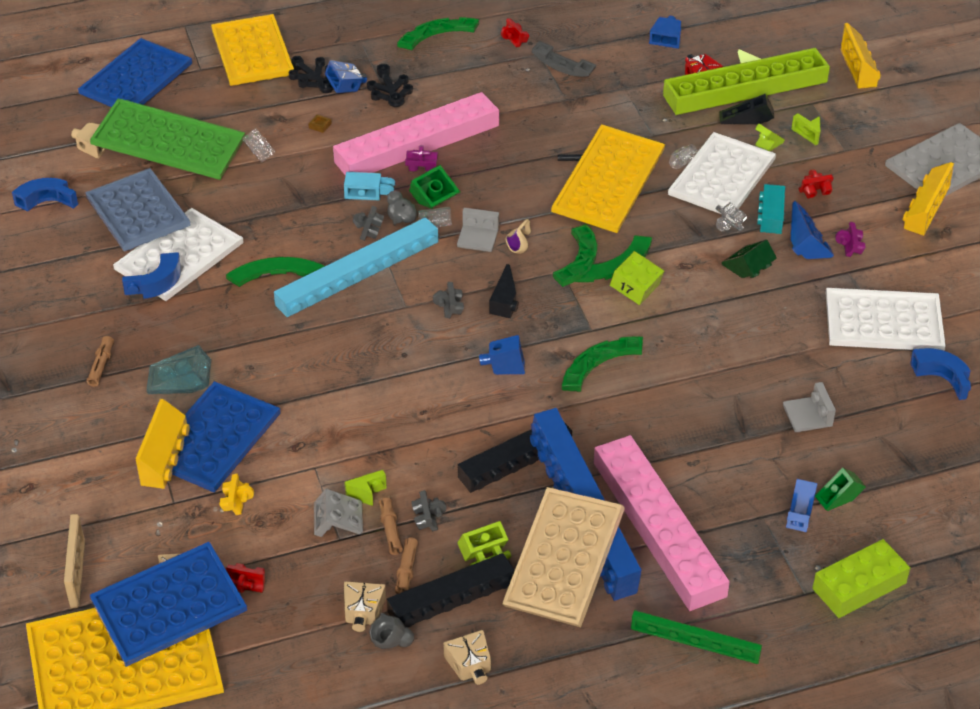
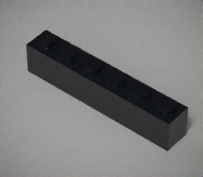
[458,422,573,493]
[387,553,515,627]

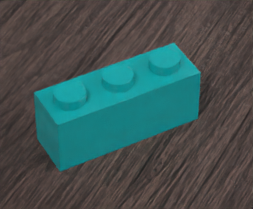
[757,184,785,234]

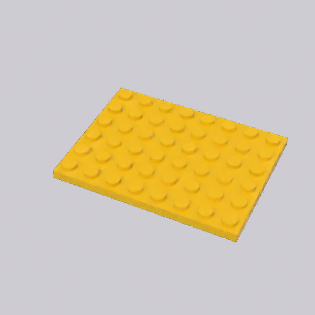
[26,608,224,709]

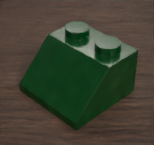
[721,239,777,278]

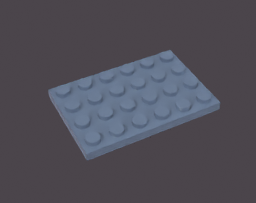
[85,168,191,251]

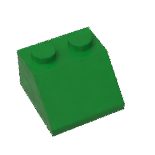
[409,165,460,209]

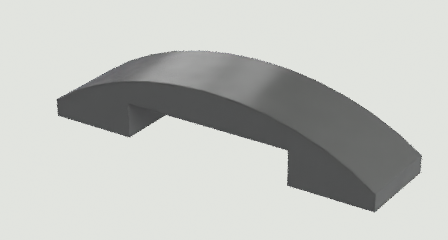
[531,41,596,77]

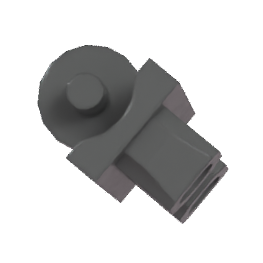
[353,206,384,241]
[433,282,464,319]
[411,490,447,532]

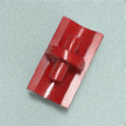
[501,18,529,47]
[798,169,834,199]
[226,563,265,593]

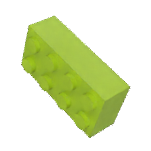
[812,539,910,618]

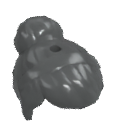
[387,191,417,226]
[369,613,414,649]

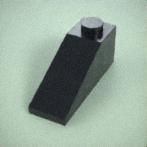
[719,94,774,124]
[489,264,519,319]

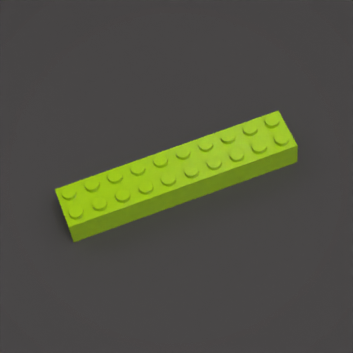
[663,48,830,115]

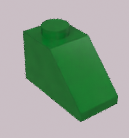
[815,468,866,511]

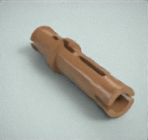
[86,336,114,387]
[379,498,403,555]
[395,538,418,594]

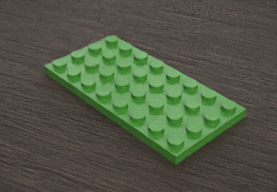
[90,98,245,180]

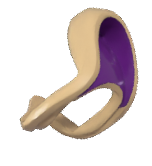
[505,219,531,254]

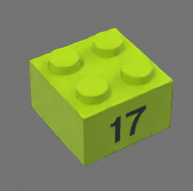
[610,251,664,305]

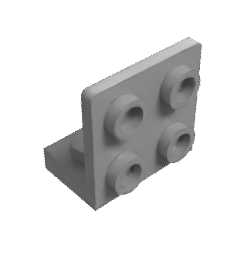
[457,208,499,252]
[783,382,836,432]
[314,489,363,537]

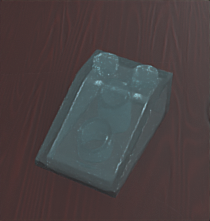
[146,345,211,394]

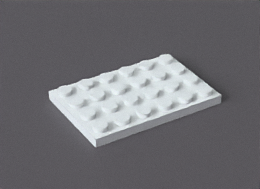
[668,132,776,218]
[113,208,243,301]
[826,288,946,351]

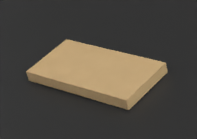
[64,514,85,608]

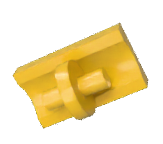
[219,473,254,515]

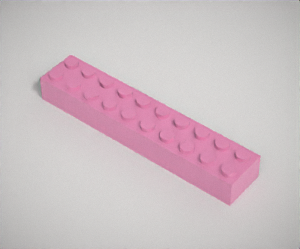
[333,92,499,176]
[594,435,730,611]

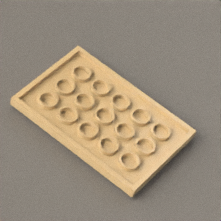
[502,487,625,628]

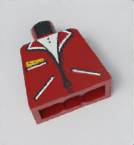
[685,54,723,75]

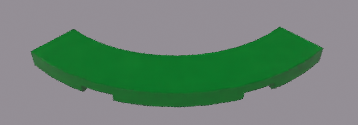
[397,17,479,50]
[553,224,597,287]
[575,235,652,282]
[226,257,325,287]
[562,336,643,392]

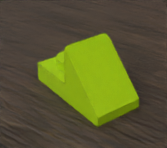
[791,113,821,145]
[755,124,785,151]
[345,470,387,506]

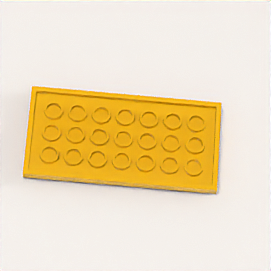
[551,124,665,233]

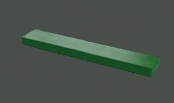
[631,610,762,664]

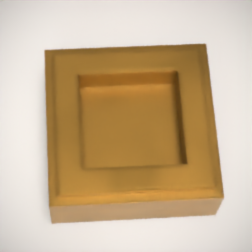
[308,114,332,133]

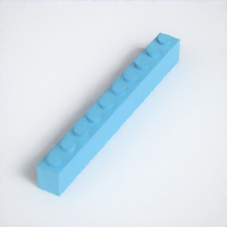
[274,217,438,317]

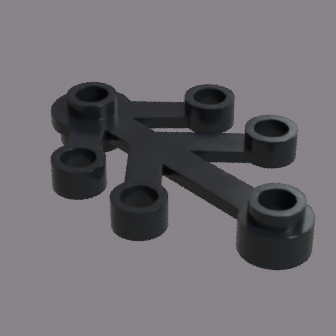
[288,56,333,93]
[367,63,413,107]

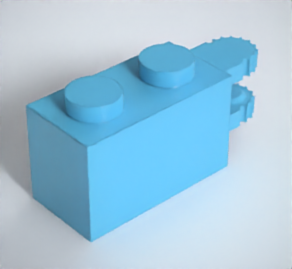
[344,172,395,200]

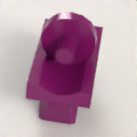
[405,145,438,172]
[835,222,866,257]

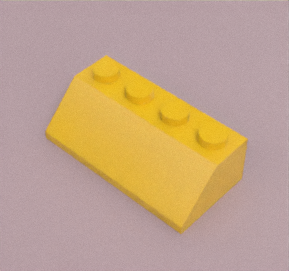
[840,23,880,88]
[903,162,954,236]
[135,399,190,489]

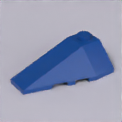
[791,201,834,259]

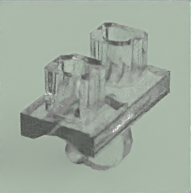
[242,128,276,163]
[669,144,698,169]
[715,202,747,231]
[418,207,452,228]

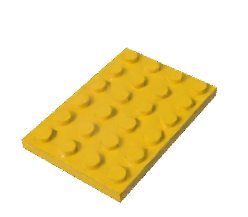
[211,14,294,86]

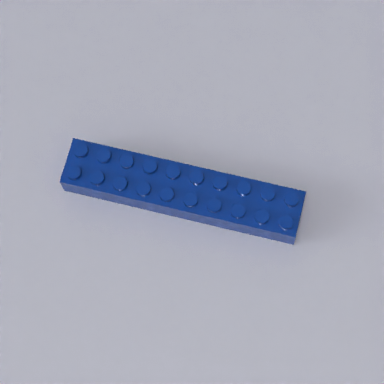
[530,408,642,601]

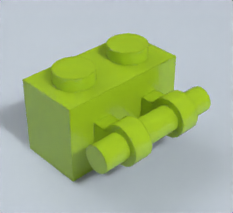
[457,521,511,566]

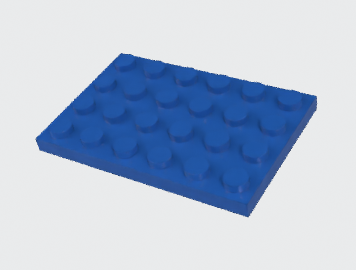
[78,38,192,107]
[172,381,281,493]
[90,542,247,667]

